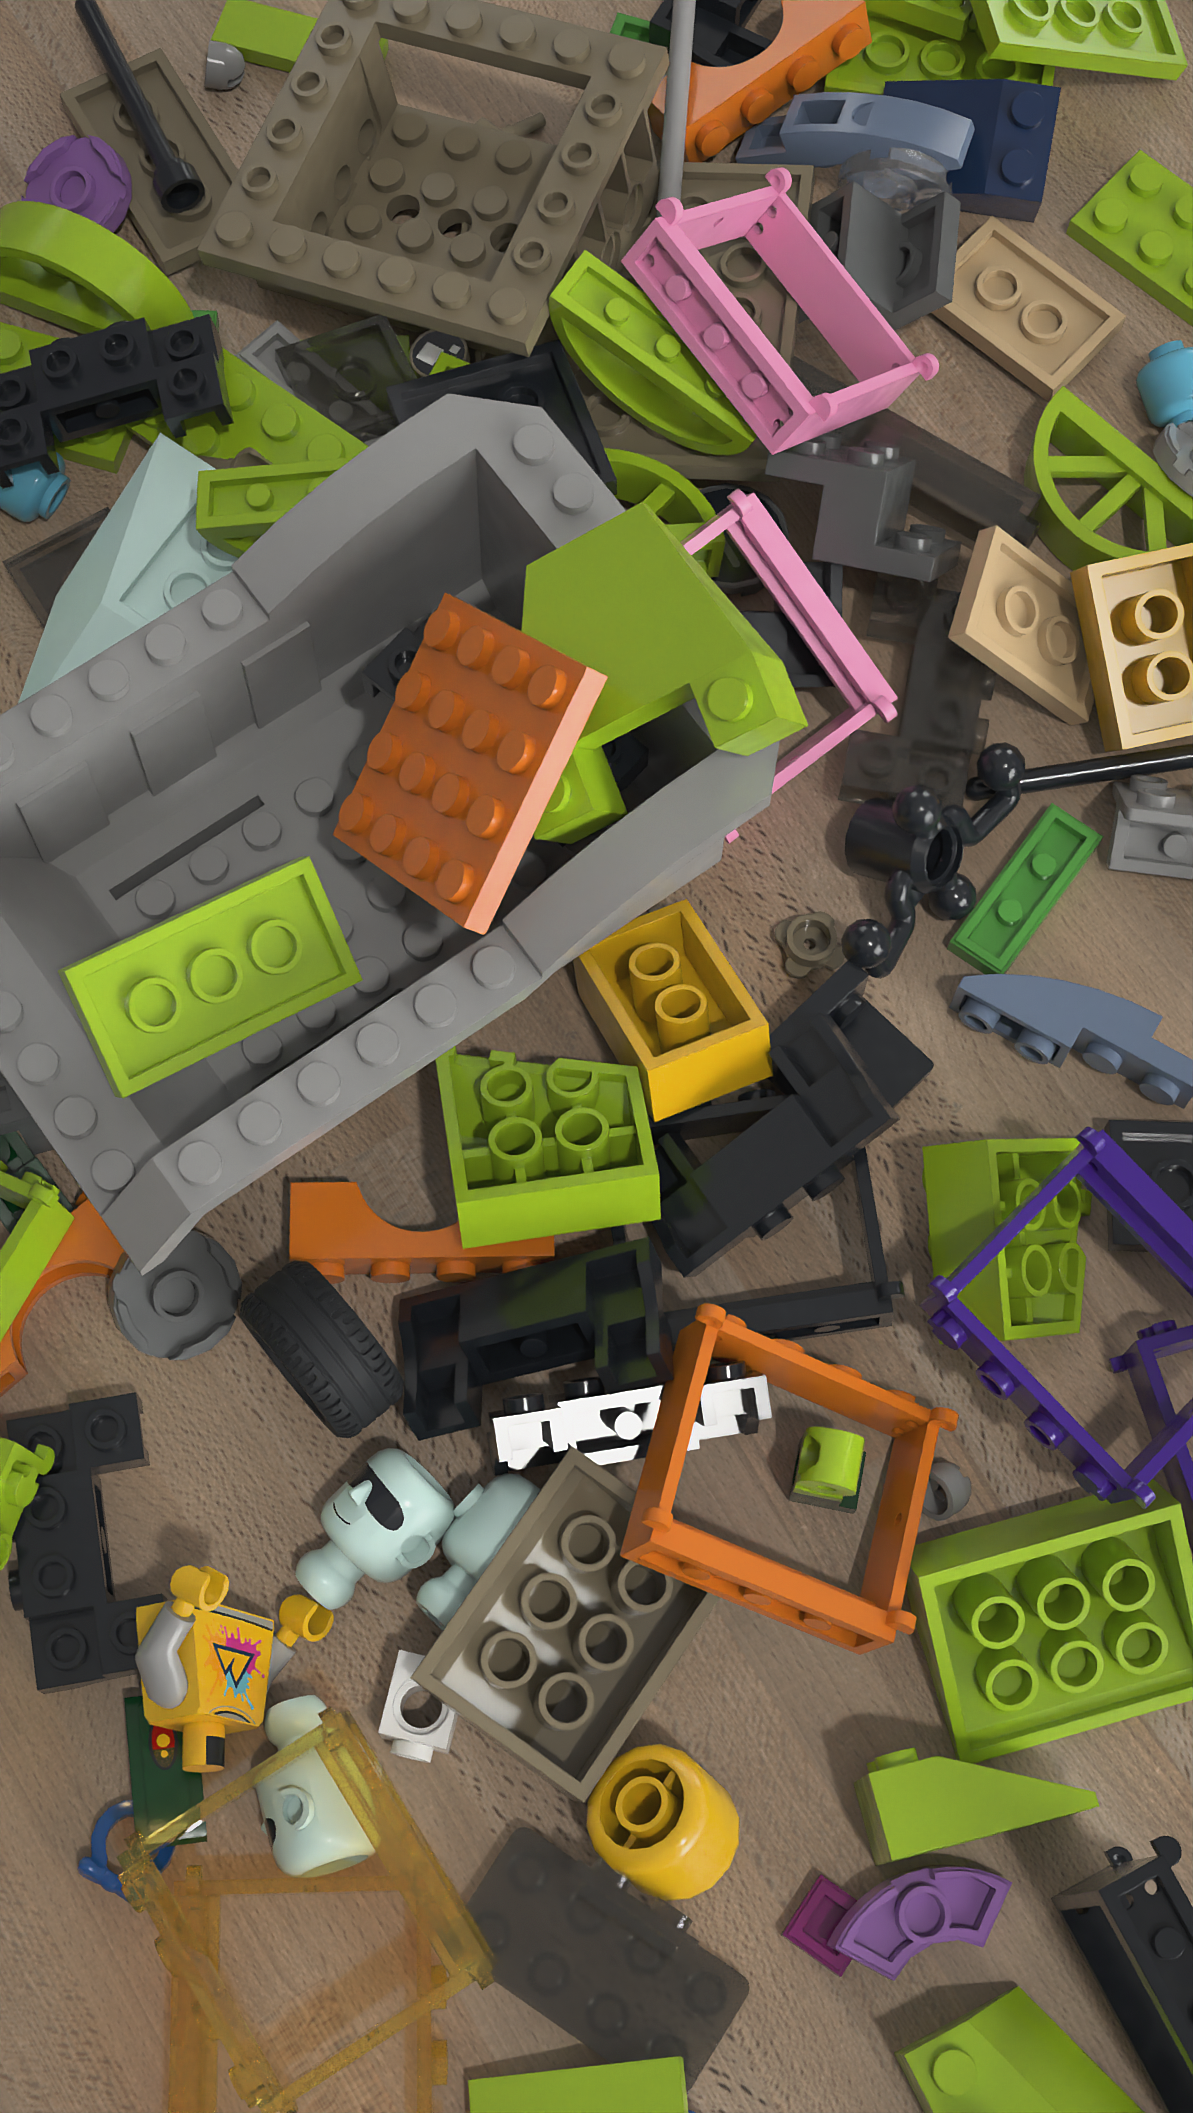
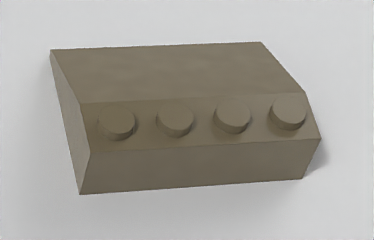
[410,1446,720,1803]

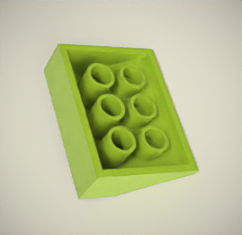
[906,1479,1193,1764]

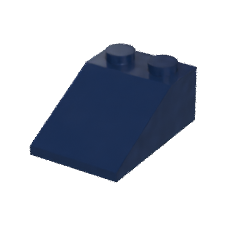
[867,79,1061,223]

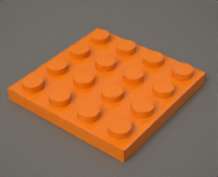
[332,592,608,935]

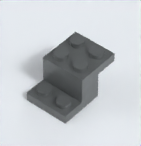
[798,181,961,331]
[765,432,962,582]

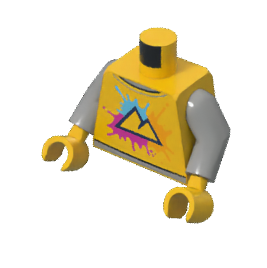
[135,1565,334,1773]

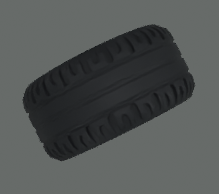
[240,1260,404,1438]

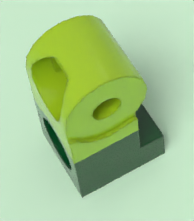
[788,1427,866,1514]

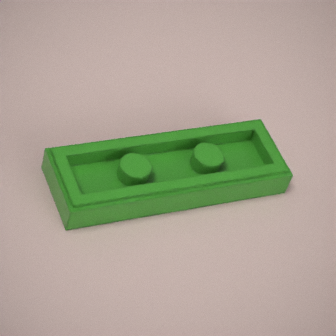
[947,803,1104,975]

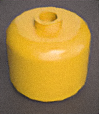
[586,1744,740,1901]

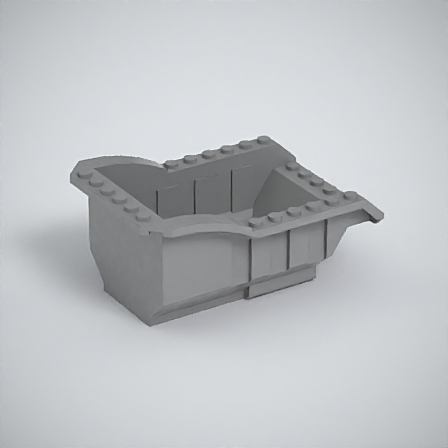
[0,393,780,1276]

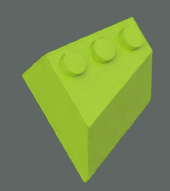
[435,1046,661,1249]
[922,1138,1092,1345]
[894,1986,1145,2113]

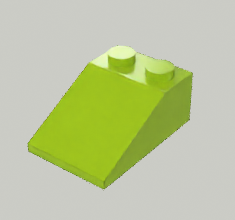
[853,1747,1099,1866]

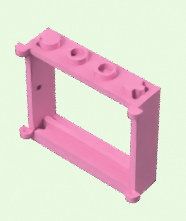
[621,167,939,455]
[680,489,898,844]

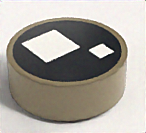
[409,330,471,379]

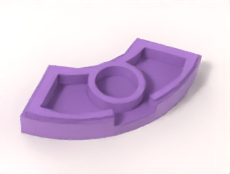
[826,1865,1012,1981]

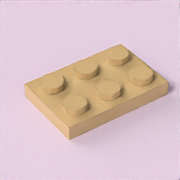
[931,216,1126,402]
[948,525,1094,726]

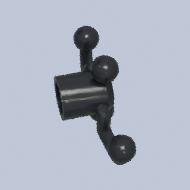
[841,742,1026,979]

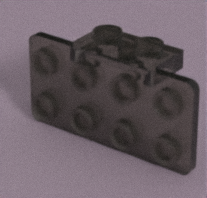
[447,1827,750,2095]

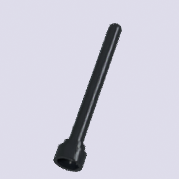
[75,0,205,213]
[964,744,1193,801]

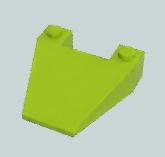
[521,502,808,844]

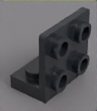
[768,961,934,1109]

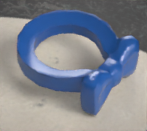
[77,1800,175,1906]

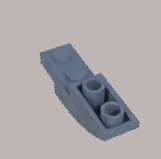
[735,92,975,182]
[949,974,1193,1109]

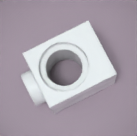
[378,1650,458,1763]

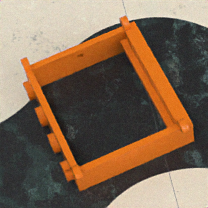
[620,1303,959,1655]

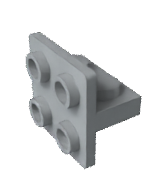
[1106,775,1193,879]

